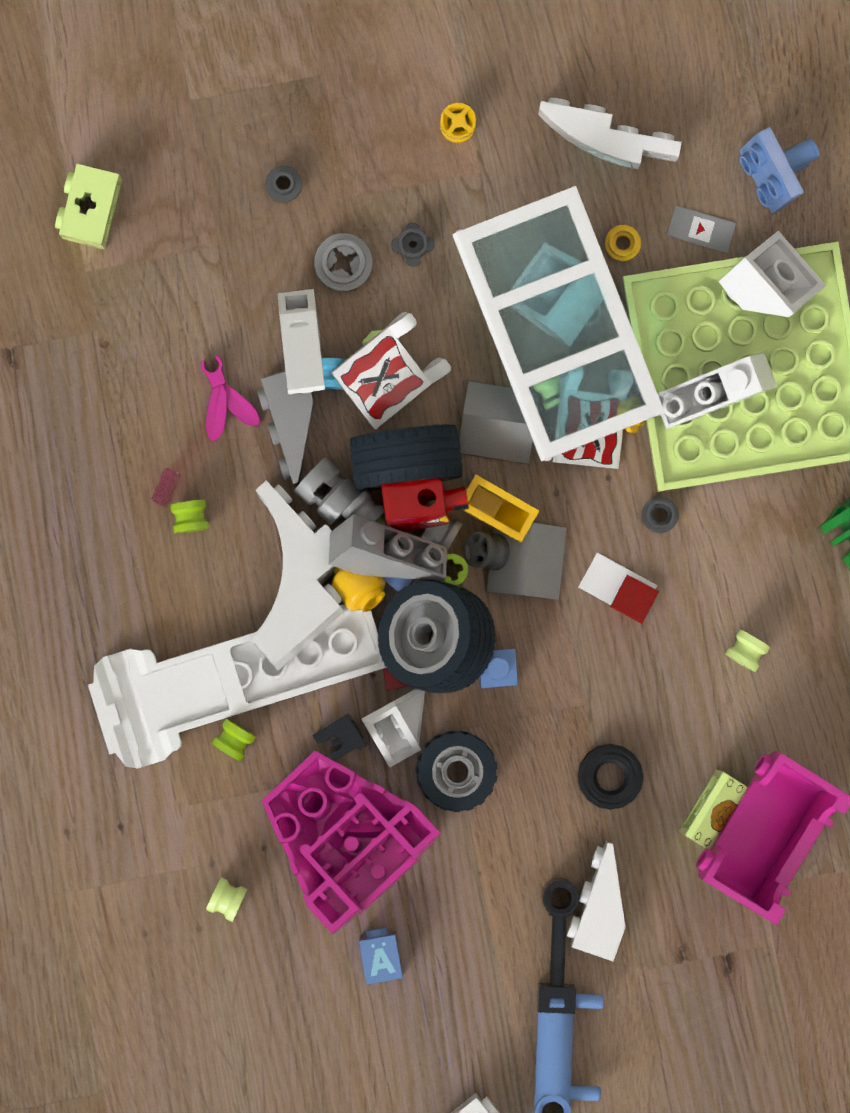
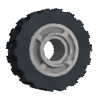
[416,731,498,812]

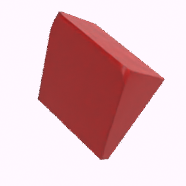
[610,575,659,624]

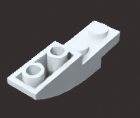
[538,98,682,170]

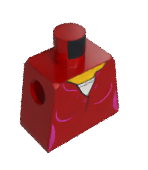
[381,478,469,532]

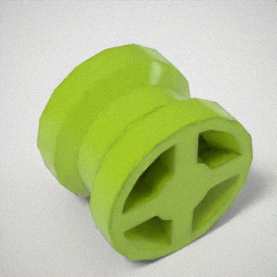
[170,500,210,534]
[211,718,256,762]

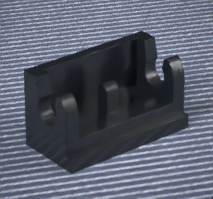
[312,713,368,759]

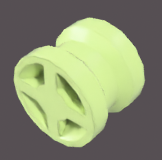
[725,629,771,673]
[206,877,248,922]

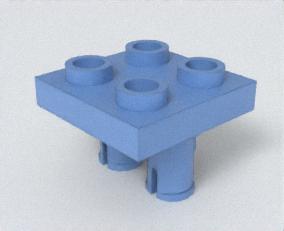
[739,127,820,214]

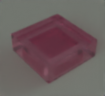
[151,468,181,508]

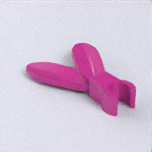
[201,355,260,441]

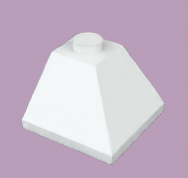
[719,231,826,317]

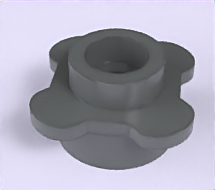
[391,223,435,266]

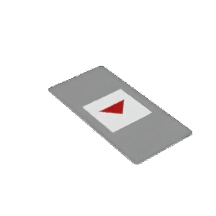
[667,206,736,253]

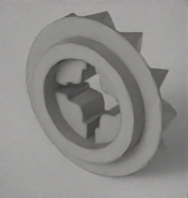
[314,233,372,292]

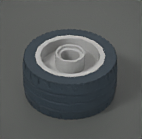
[350,424,463,490]
[377,581,496,693]

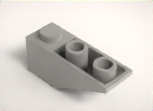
[257,371,315,486]
[328,514,447,581]

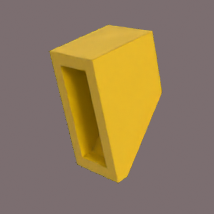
[462,475,539,543]

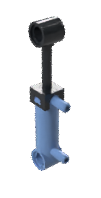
[533,878,604,1113]

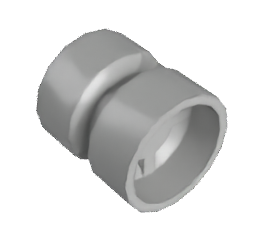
[294,457,362,526]

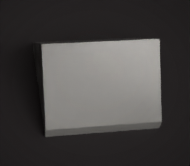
[459,381,540,464]
[487,522,567,600]

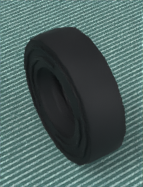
[577,744,644,810]

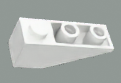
[278,289,325,394]
[657,353,777,429]
[566,841,625,962]

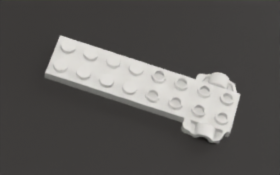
[88,604,387,769]

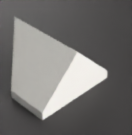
[362,689,425,767]

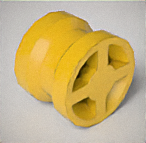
[440,103,476,143]

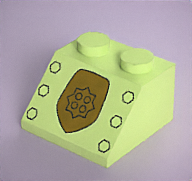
[679,769,748,849]

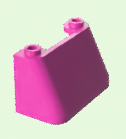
[696,751,850,925]

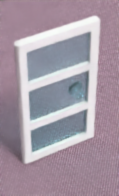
[452,186,665,461]

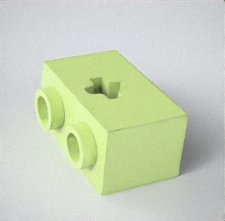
[55,164,122,249]

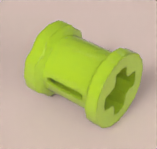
[442,554,468,586]

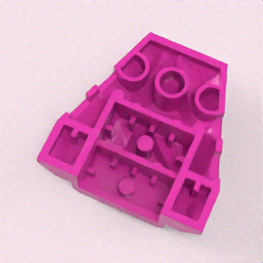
[261,751,441,934]

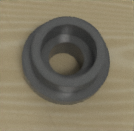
[265,166,302,203]
[642,497,678,533]

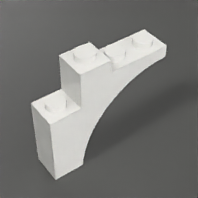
[250,480,343,671]

